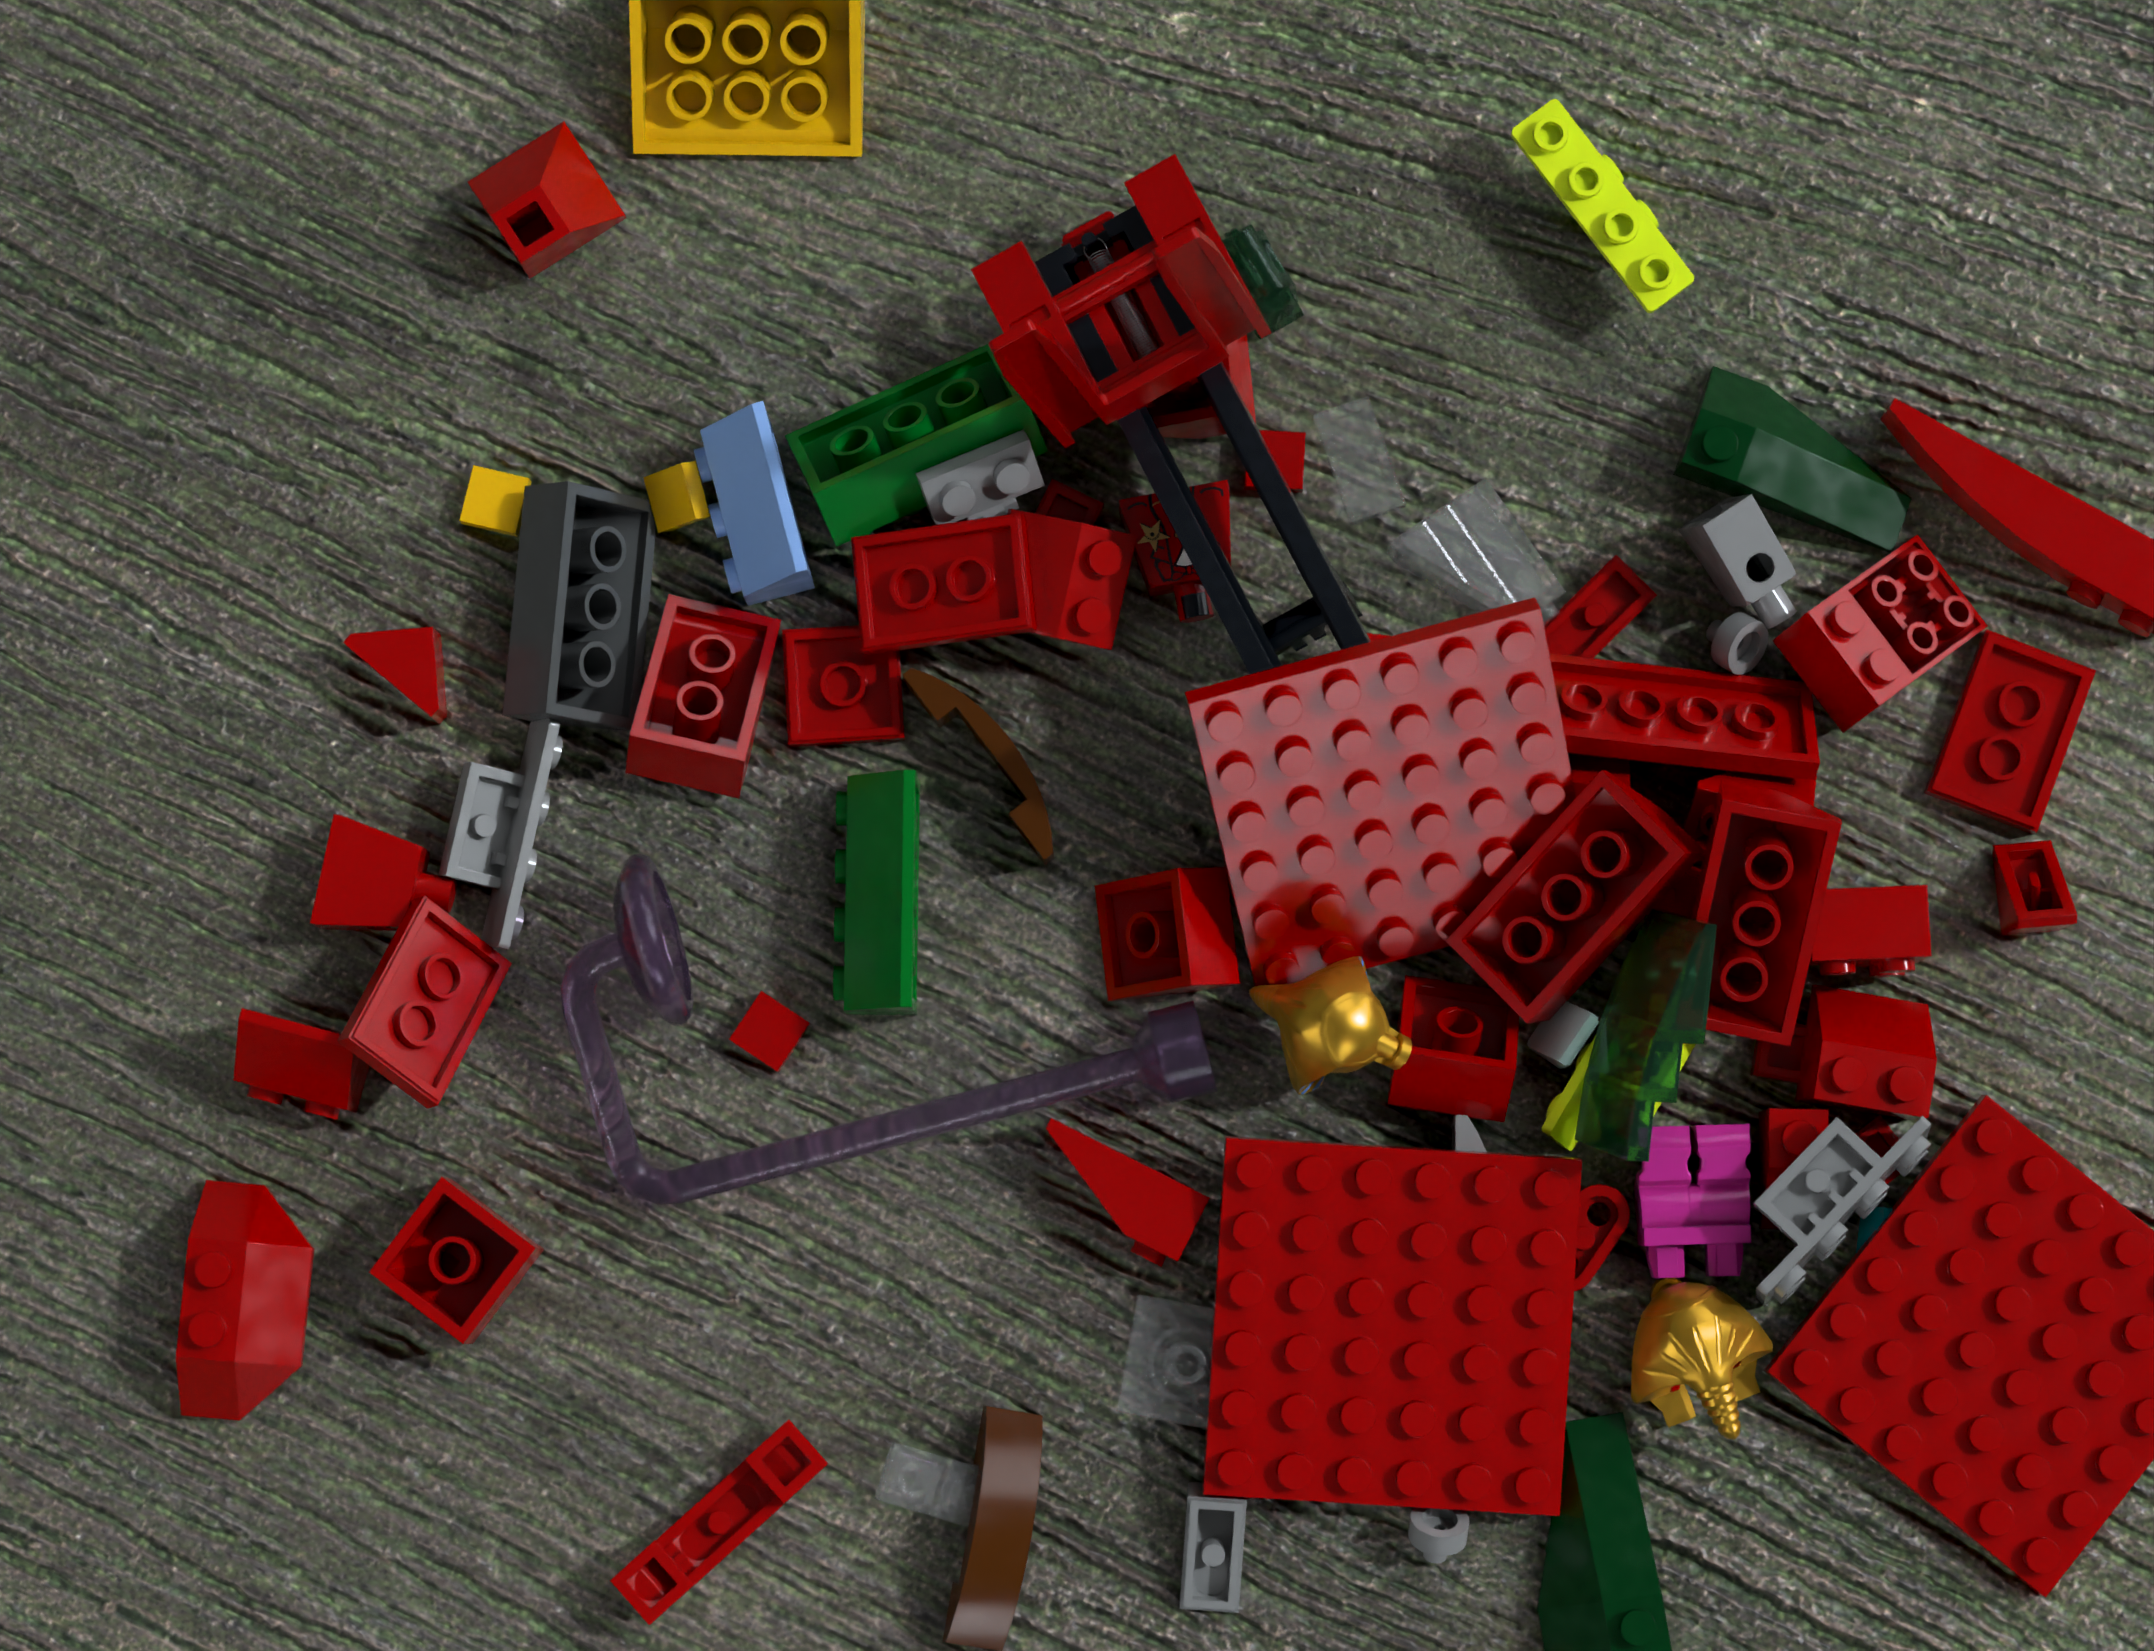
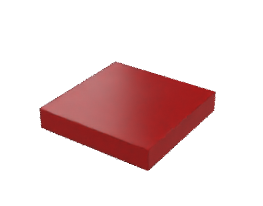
[782,625,905,747]

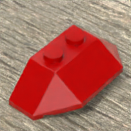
[176,1180,314,1421]

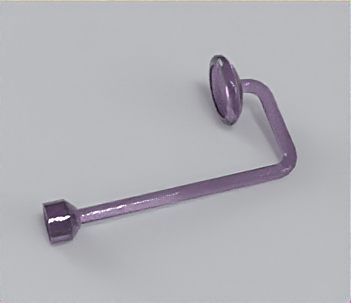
[560,853,1218,1205]

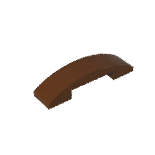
[902,668,1054,865]
[943,1405,1043,1651]

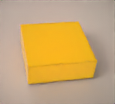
[643,461,710,533]
[459,465,532,537]

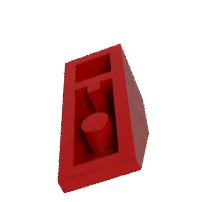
[1046,1118,1210,1267]

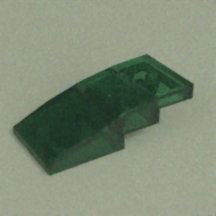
[1574,909,1717,1162]

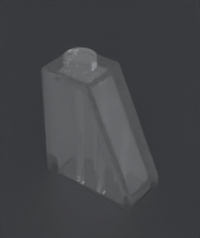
[1386,478,1566,625]

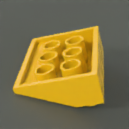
[629,0,865,157]

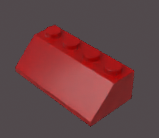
[1446,770,1705,1024]
[1672,779,1842,1046]

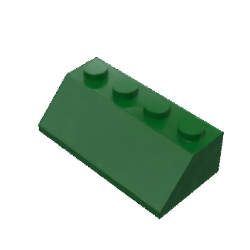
[785,344,1048,547]
[833,770,920,1015]

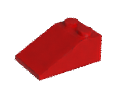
[625,594,781,799]

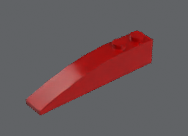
[1880,398,2154,637]

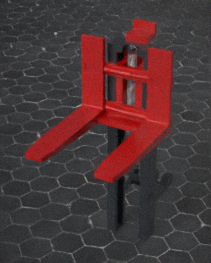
[971,154,1371,674]

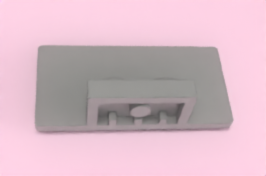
[1754,1116,1932,1307]

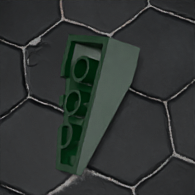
[1673,366,1912,553]
[1537,1412,1672,1651]

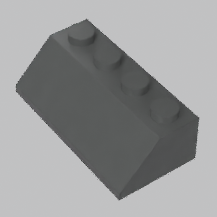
[502,481,656,731]

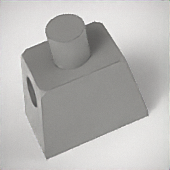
[1678,494,1797,629]

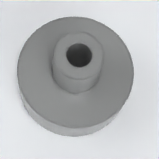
[1706,612,1768,675]
[1408,1507,1470,1564]

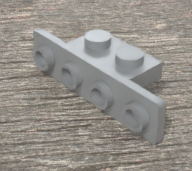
[438,718,563,949]

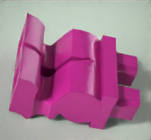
[1629,1124,1751,1278]

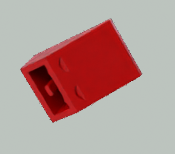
[1772,534,1988,733]

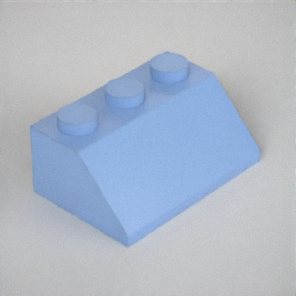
[694,401,815,606]

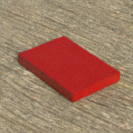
[851,513,1036,655]
[1924,629,2096,834]
[337,895,512,1109]

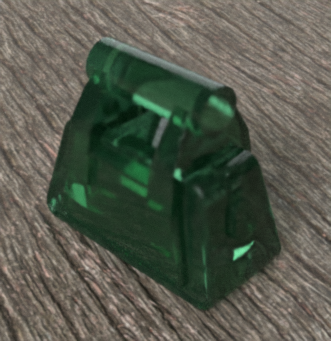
[1221,223,1304,339]

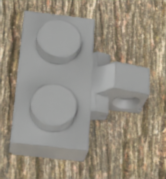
[916,429,1045,525]

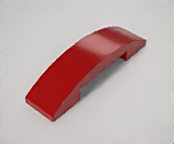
[610,1420,828,1626]

